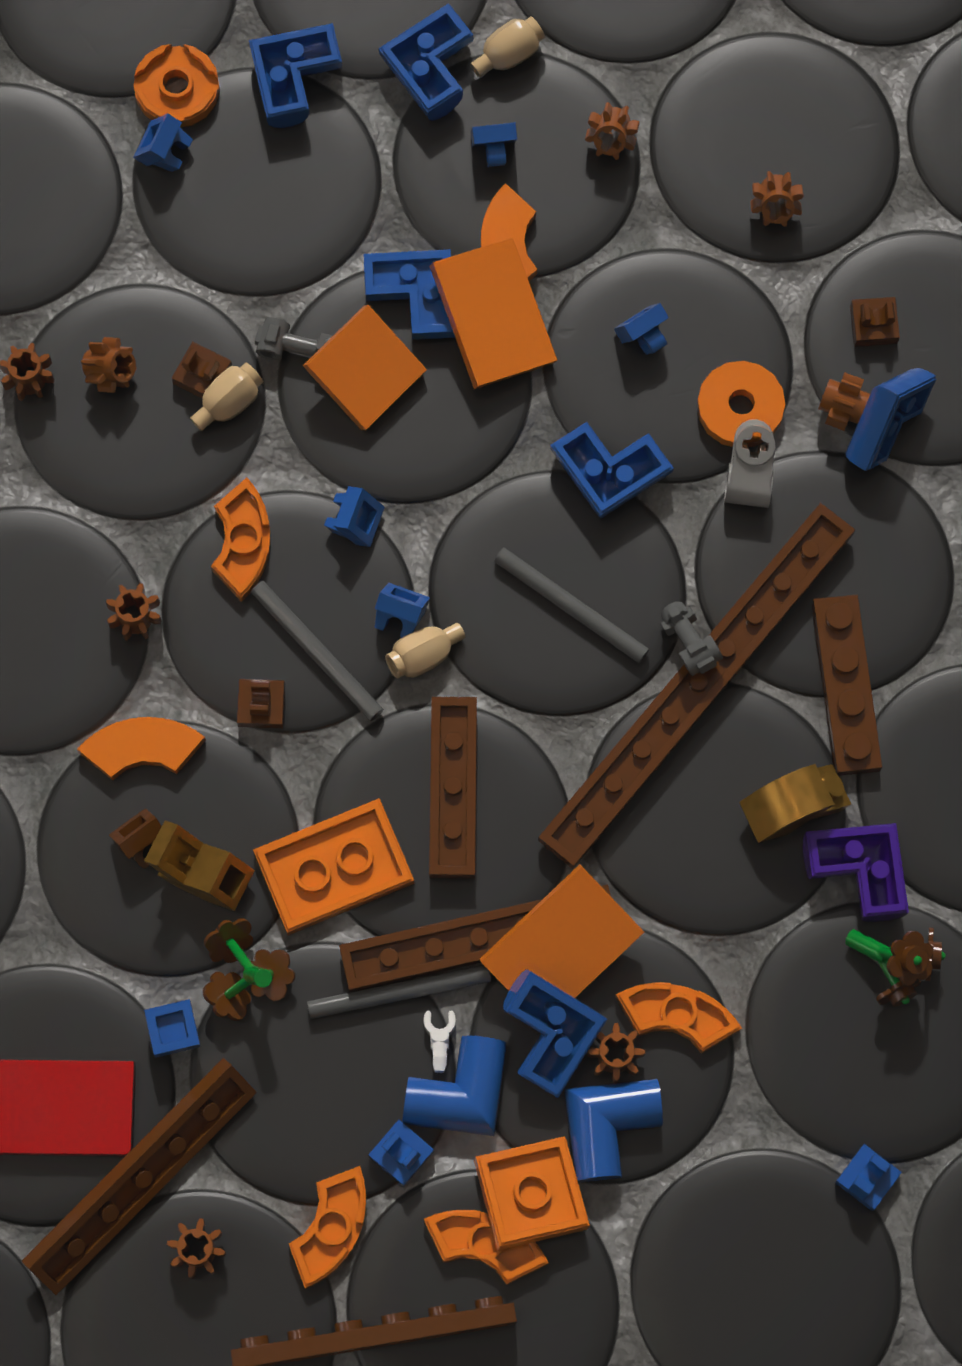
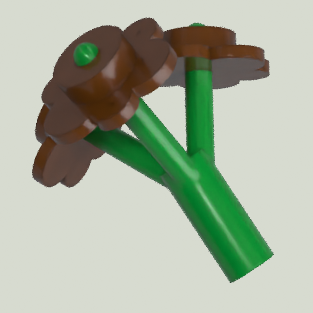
[202,918,295,1021]
[845,927,946,1007]

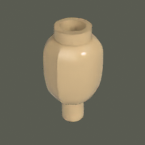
[470,16,545,78]
[190,362,264,431]
[385,623,465,679]

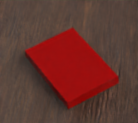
[0,1060,135,1156]

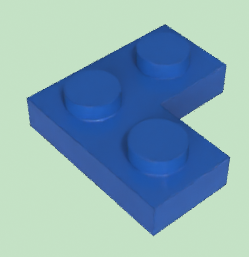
[363,249,455,340]

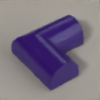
[803,823,909,922]

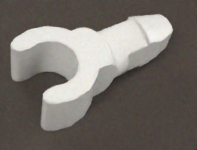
[424,1011,456,1073]

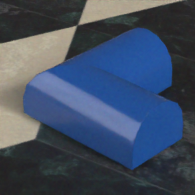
[378,3,474,120]
[249,23,342,128]
[846,368,936,471]
[550,422,674,519]
[503,969,607,1098]
[402,1036,507,1136]
[564,1079,663,1183]

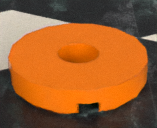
[134,44,220,128]
[697,361,786,447]

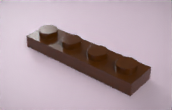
[812,594,882,776]
[429,697,477,878]

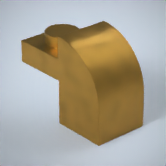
[739,764,852,843]
[144,820,255,911]

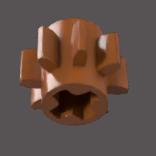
[585,102,640,160]
[750,171,804,227]
[81,337,137,393]
[0,343,55,401]
[818,372,870,431]
[106,583,162,641]
[587,1023,645,1083]
[167,1218,226,1279]

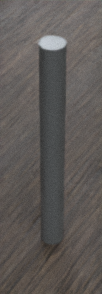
[494,547,649,663]
[251,581,384,721]
[307,965,491,1019]

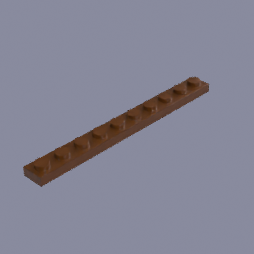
[538,502,855,869]

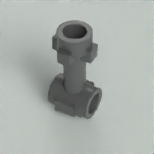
[255,317,332,360]
[661,602,724,676]

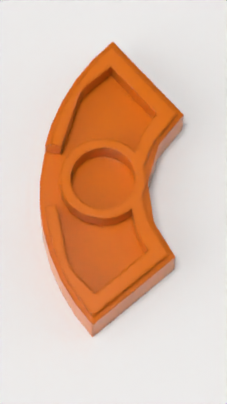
[481,183,537,282]
[211,477,271,602]
[77,717,206,780]
[615,982,742,1053]
[289,1166,366,1289]
[423,1210,549,1285]

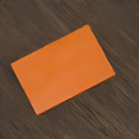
[430,237,558,389]
[253,798,415,935]
[480,864,644,998]

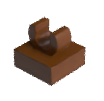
[850,297,900,347]
[172,341,232,398]
[237,679,285,729]
[109,808,162,869]

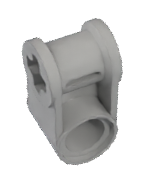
[724,419,776,508]

